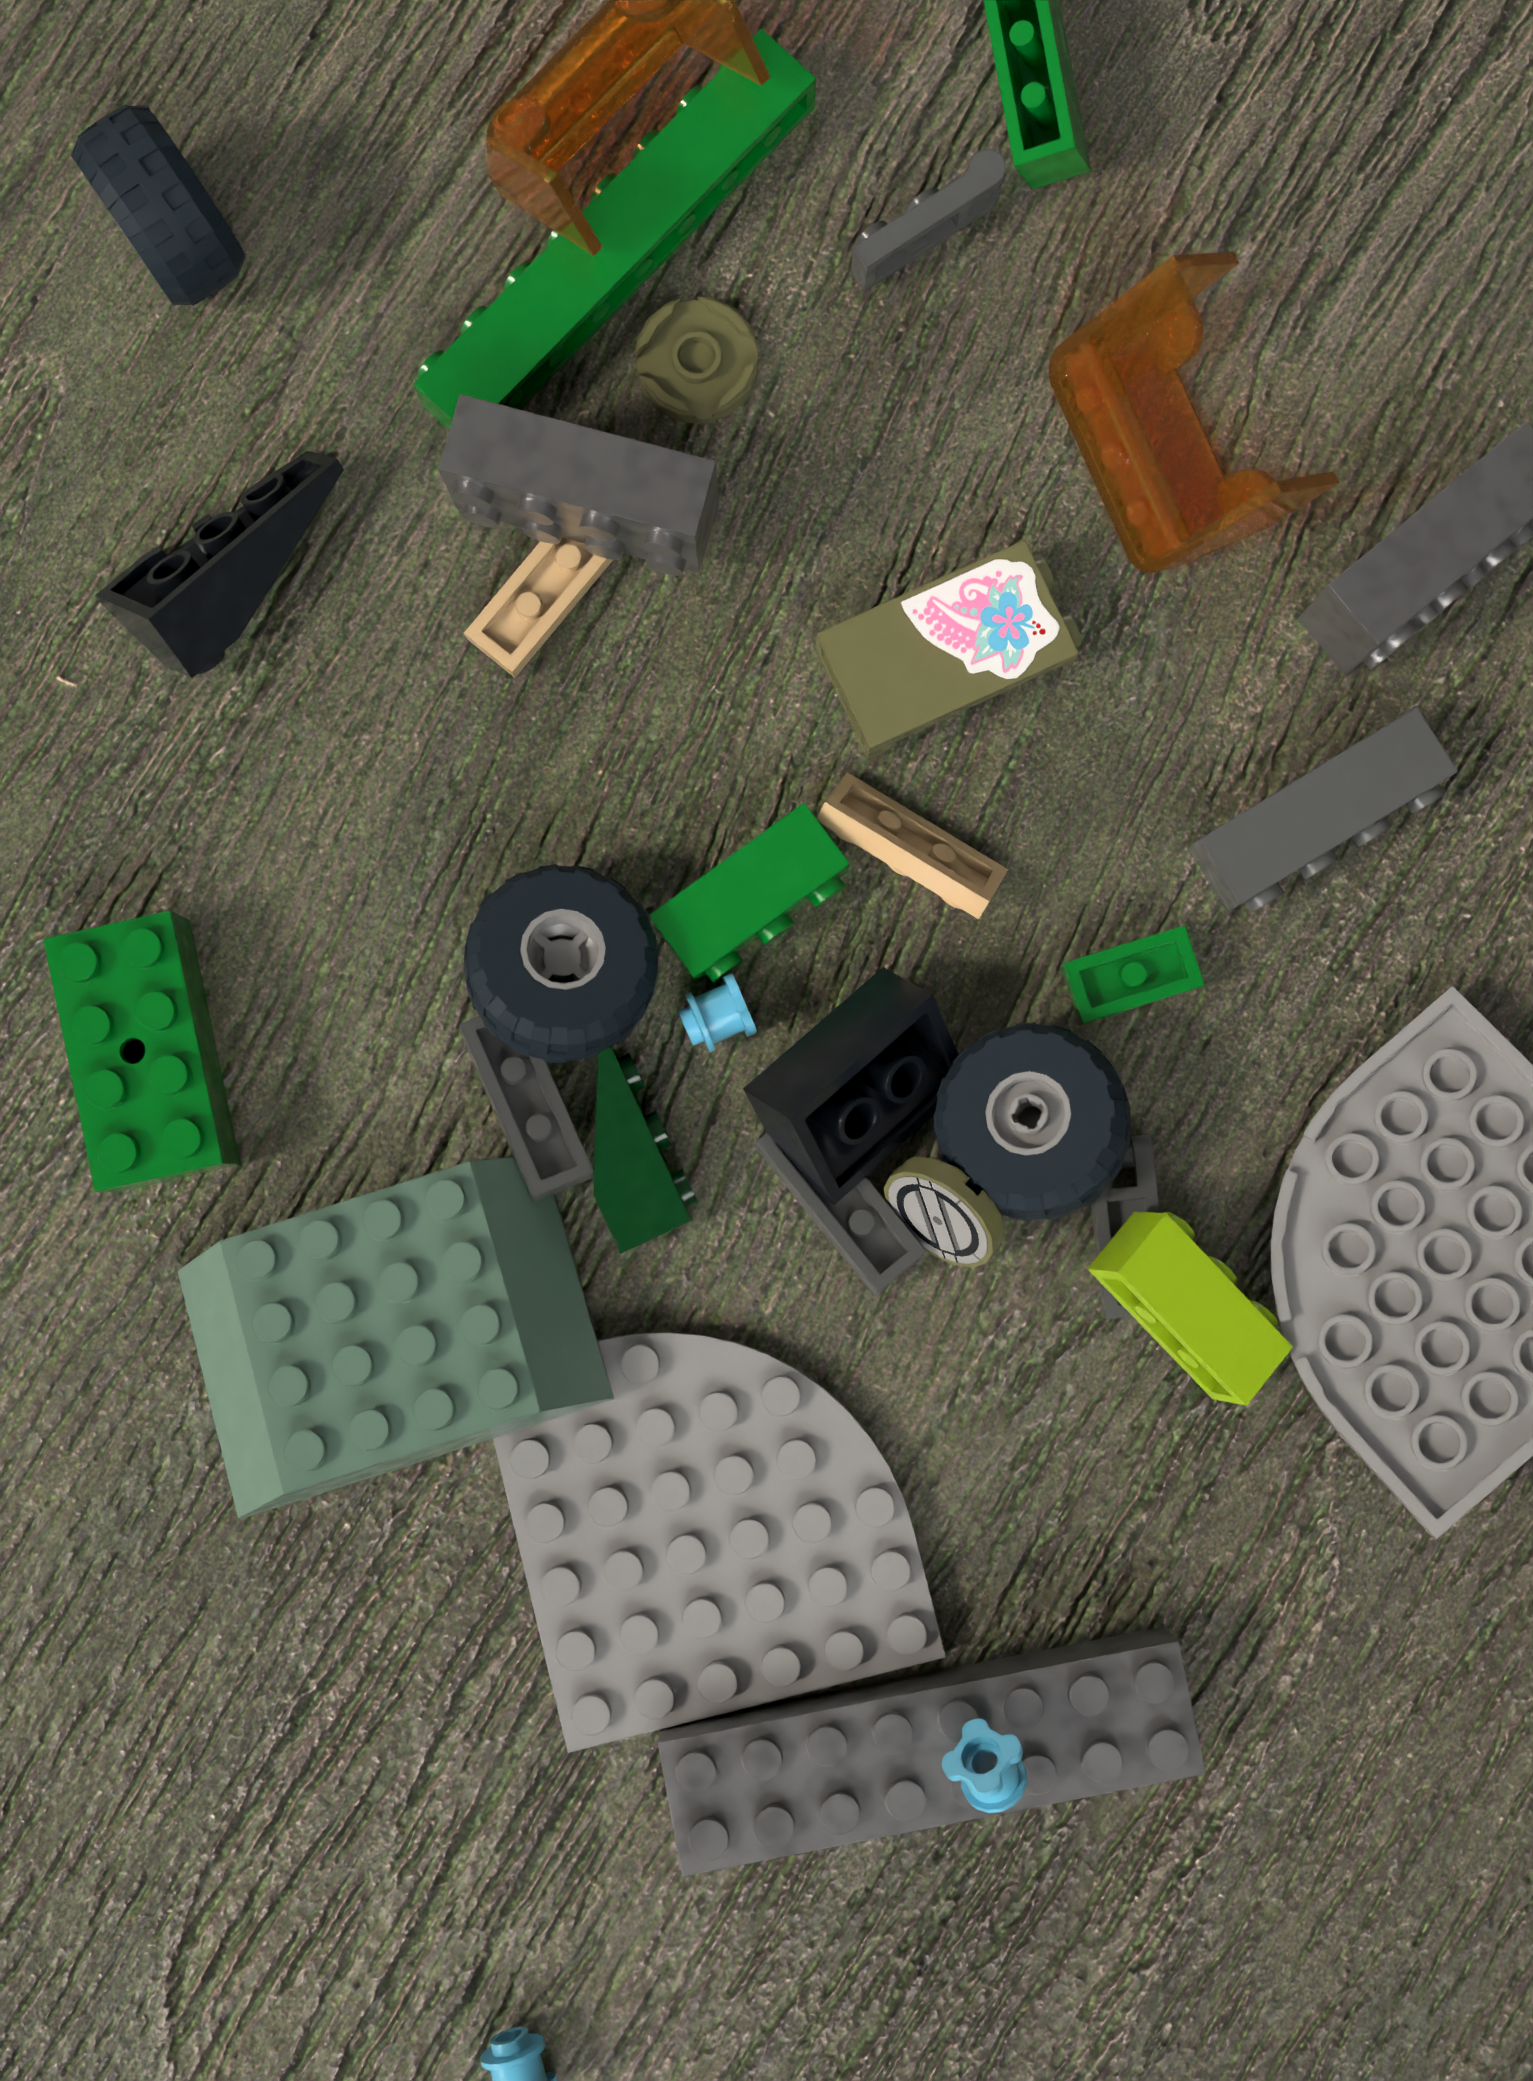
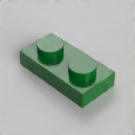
[1060,925,1205,1025]

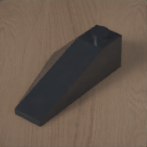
[95,451,344,678]

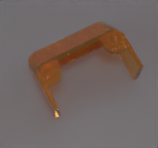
[486,0,770,256]
[1049,252,1339,573]

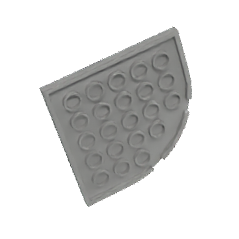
[1271,986,1533,1540]
[493,1331,946,1753]

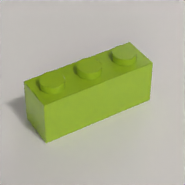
[1087,1211,1293,1406]

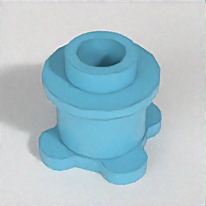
[678,973,757,1052]
[942,1718,1028,1813]
[481,2027,558,2081]

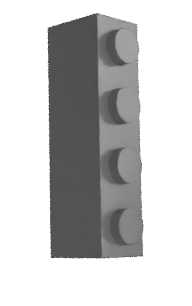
[1188,707,1458,913]

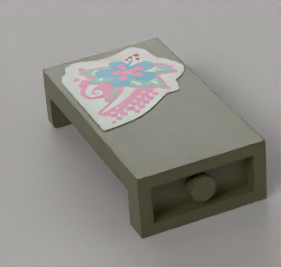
[815,540,1081,761]

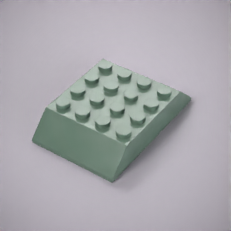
[178,1157,615,1519]

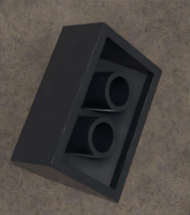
[743,967,959,1205]

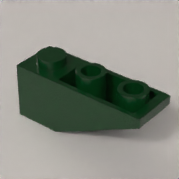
[593,1045,699,1254]

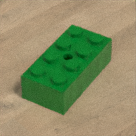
[43,910,241,1193]

